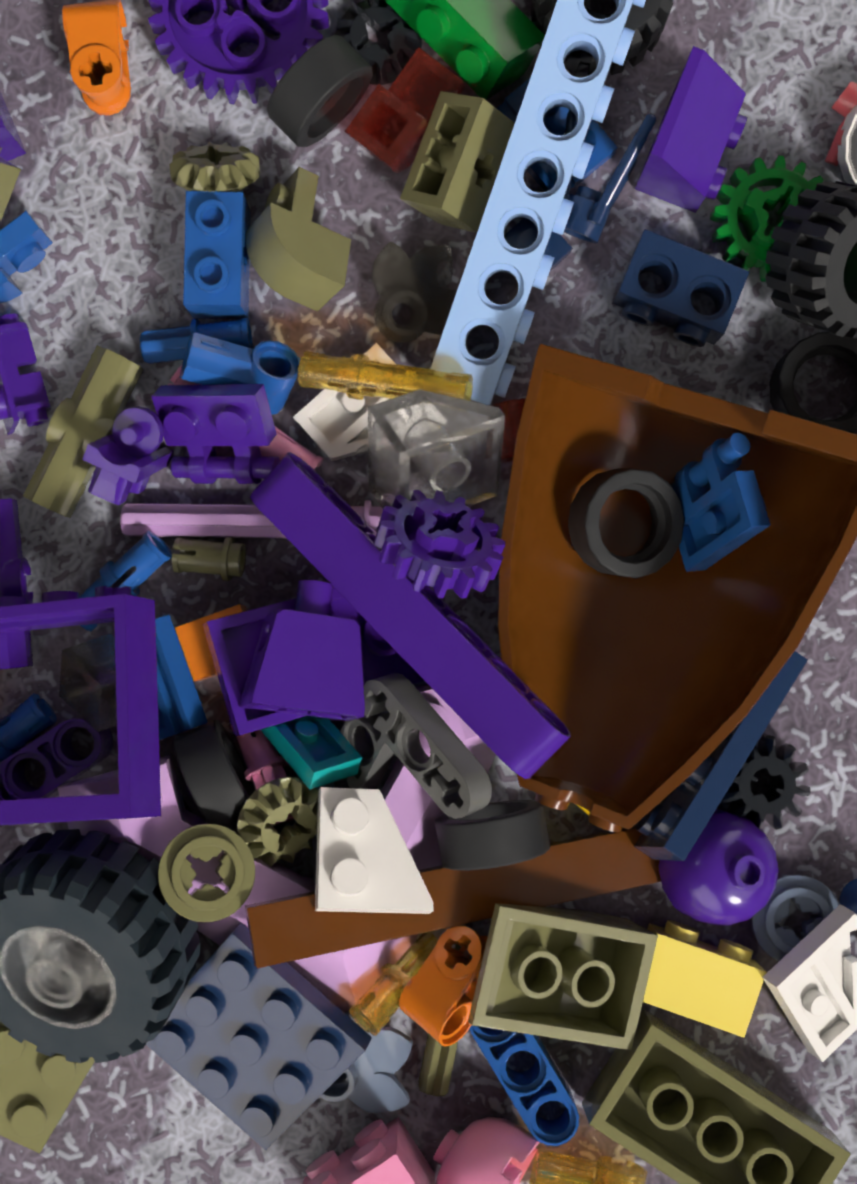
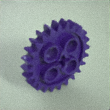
[148,0,329,105]

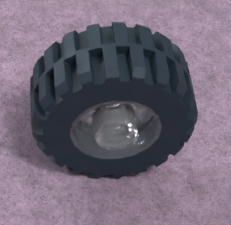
[0,829,200,1063]

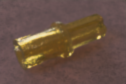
[349,932,438,1036]

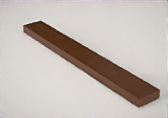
[245,825,661,969]

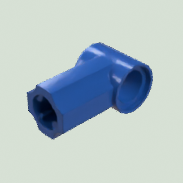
[180,331,301,415]

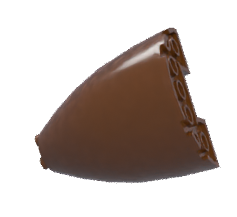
[498,344,857,832]

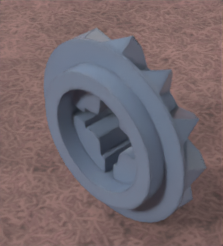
[751,874,840,962]

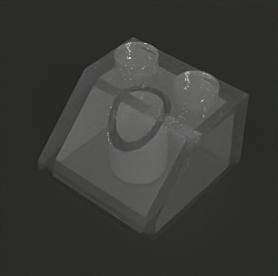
[367,389,505,509]

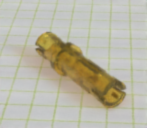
[298,351,473,411]

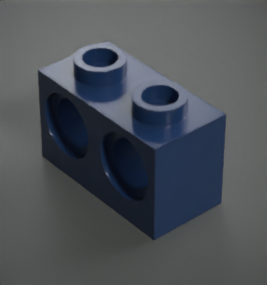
[612,229,749,347]

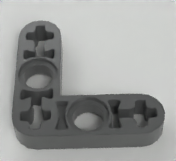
[334,672,492,819]

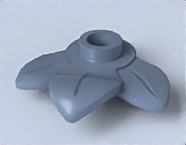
[320,1010,413,1113]

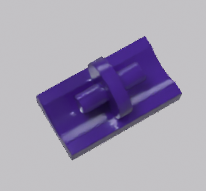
[82,406,174,505]

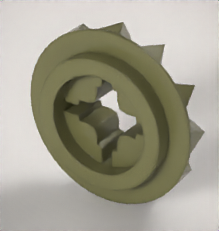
[169,142,260,192]
[237,777,318,867]
[158,824,255,922]

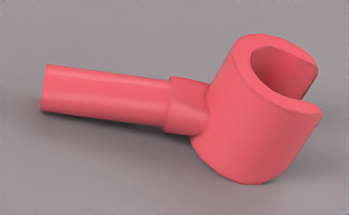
[825,81,857,166]

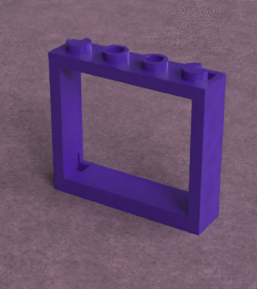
[0,586,161,825]

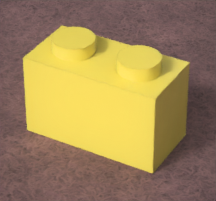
[643,920,767,1038]

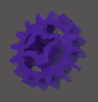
[374,490,505,599]

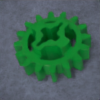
[710,155,824,282]

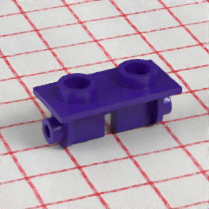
[0,313,52,435]

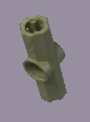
[23,345,143,518]

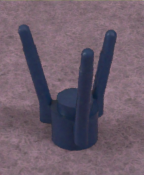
[564,110,656,244]

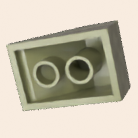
[468,903,658,1050]

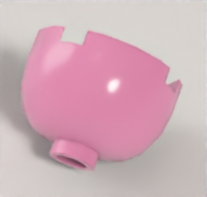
[433,1117,540,1184]

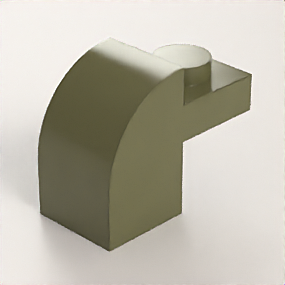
[245,167,351,312]

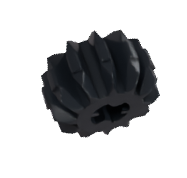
[720,734,811,830]

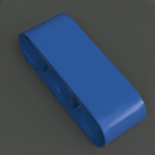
[470,1025,579,1146]

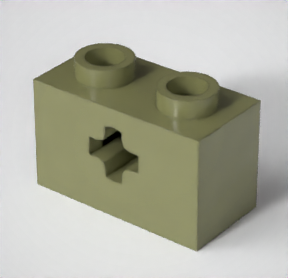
[400,91,515,233]

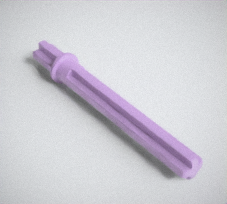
[120,500,392,538]

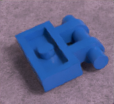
[670,433,771,572]

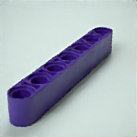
[250,452,571,779]

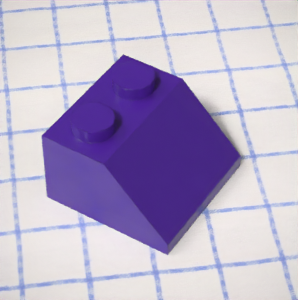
[635,46,748,213]

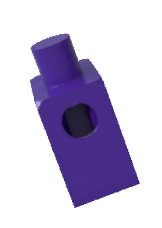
[240,580,365,721]

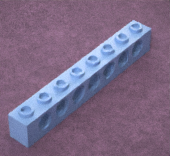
[425,0,646,406]

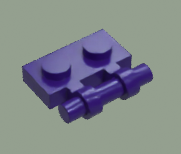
[151,384,281,484]

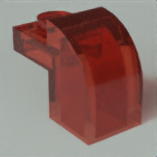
[345,47,465,173]

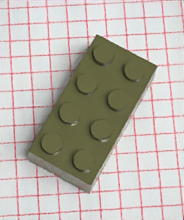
[582,1008,851,1184]

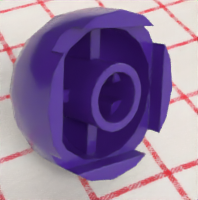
[658,810,779,925]

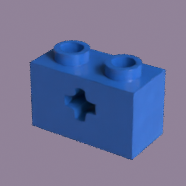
[183,191,251,319]

